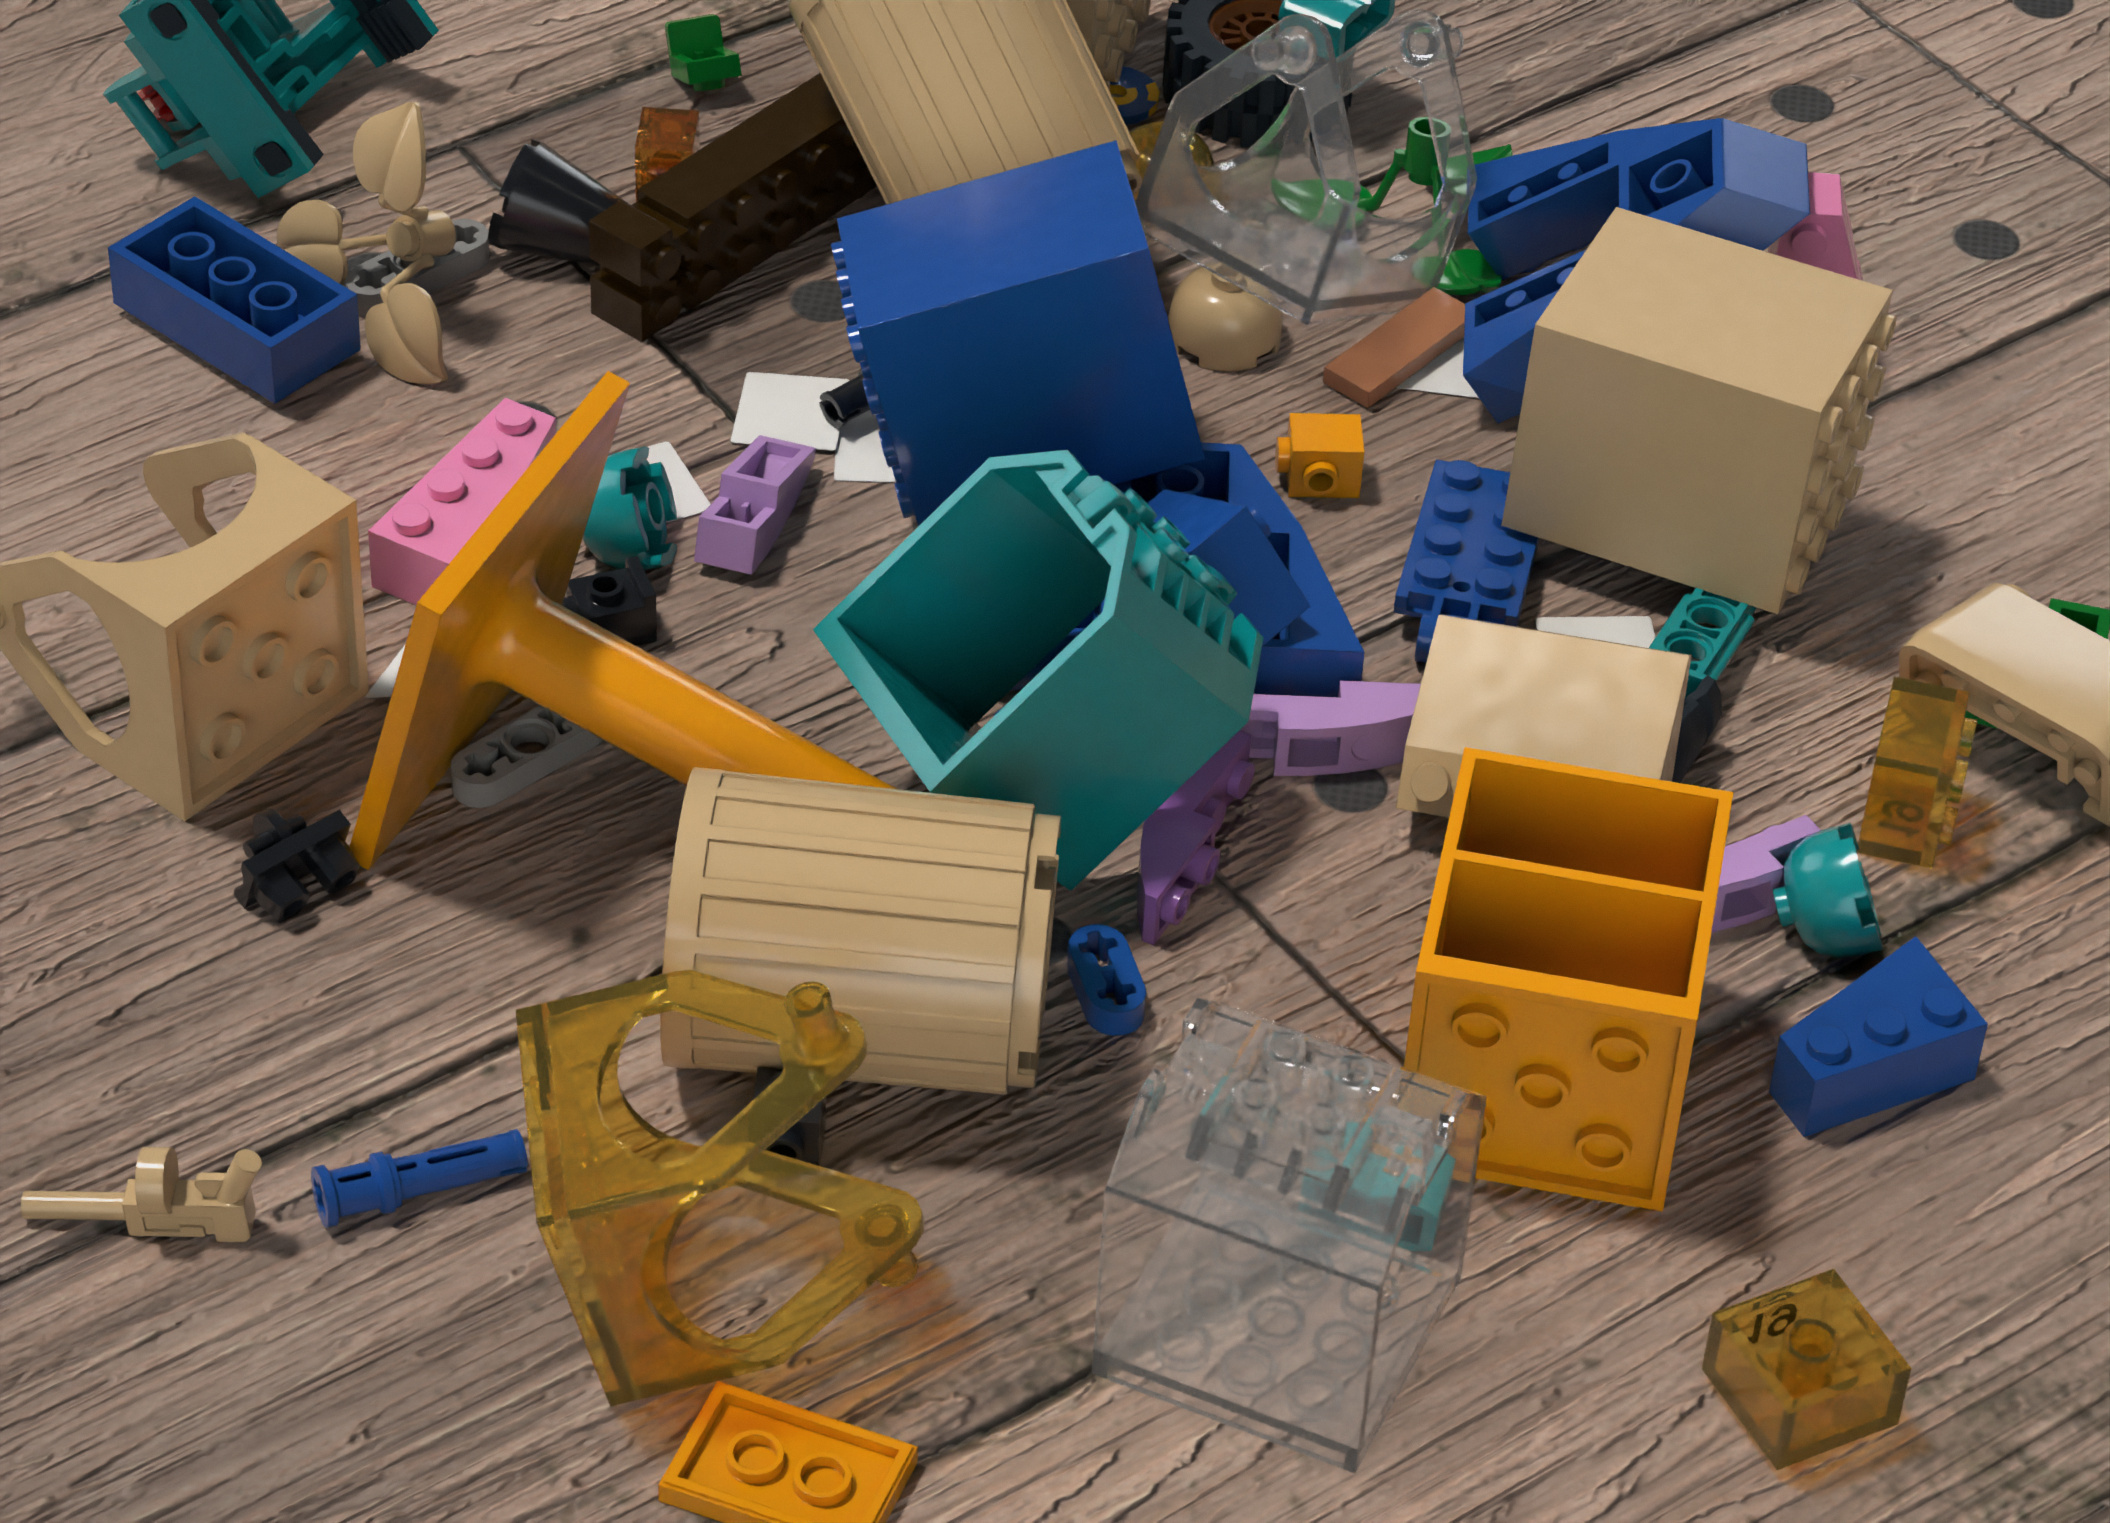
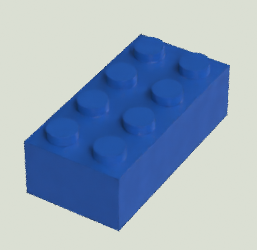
[108,196,361,404]

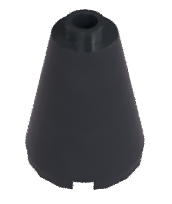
[488,139,630,266]

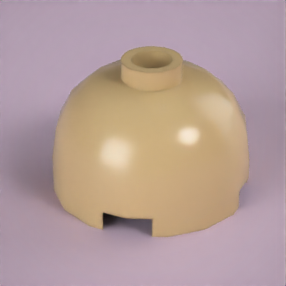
[1168,261,1283,372]

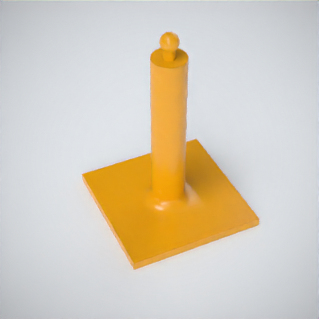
[350,371,897,870]

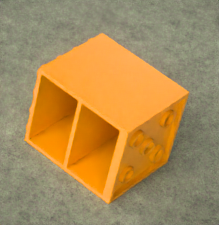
[1395,747,1734,1212]

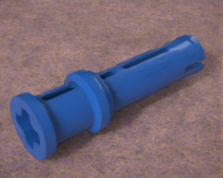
[311,1129,528,1228]

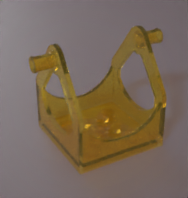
[516,970,924,1407]

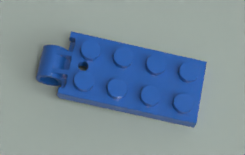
[1394,459,1540,663]

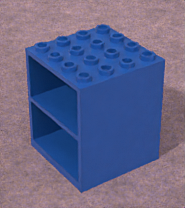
[831,140,1205,526]

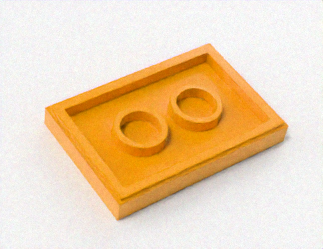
[658,1381,918,1523]

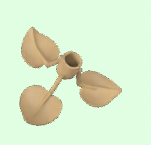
[277,102,456,384]

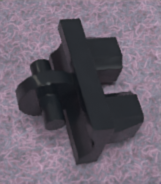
[233,809,360,923]

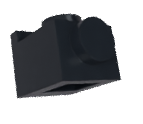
[562,556,657,646]

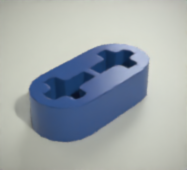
[1067,924,1146,1036]

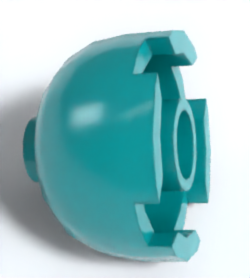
[582,446,677,570]
[1773,823,1884,958]

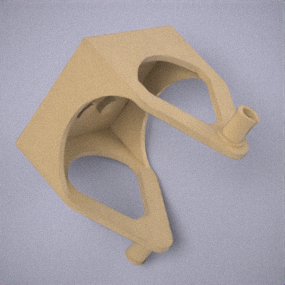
[0,432,369,822]

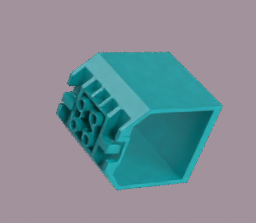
[813,450,1264,891]

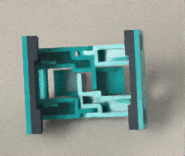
[103,0,439,198]

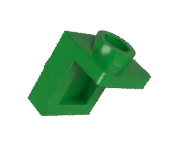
[665,14,742,91]

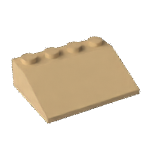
[1396,614,1692,818]

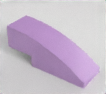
[694,435,816,575]

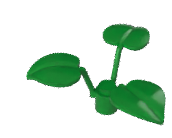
[1273,117,1513,295]

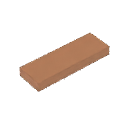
[1323,287,1465,408]

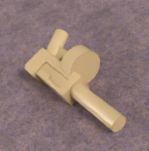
[21,1147,262,1242]

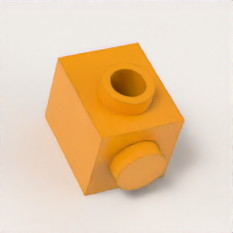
[1275,413,1364,498]

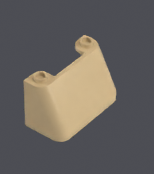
[1899,583,2110,827]

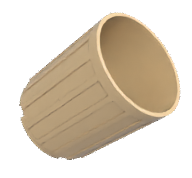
[789,0,1143,205]
[660,767,1061,1095]

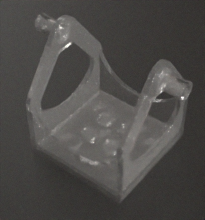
[1135,9,1477,325]

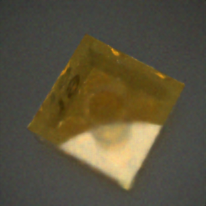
[1857,676,1977,869]
[1702,1269,1912,1470]

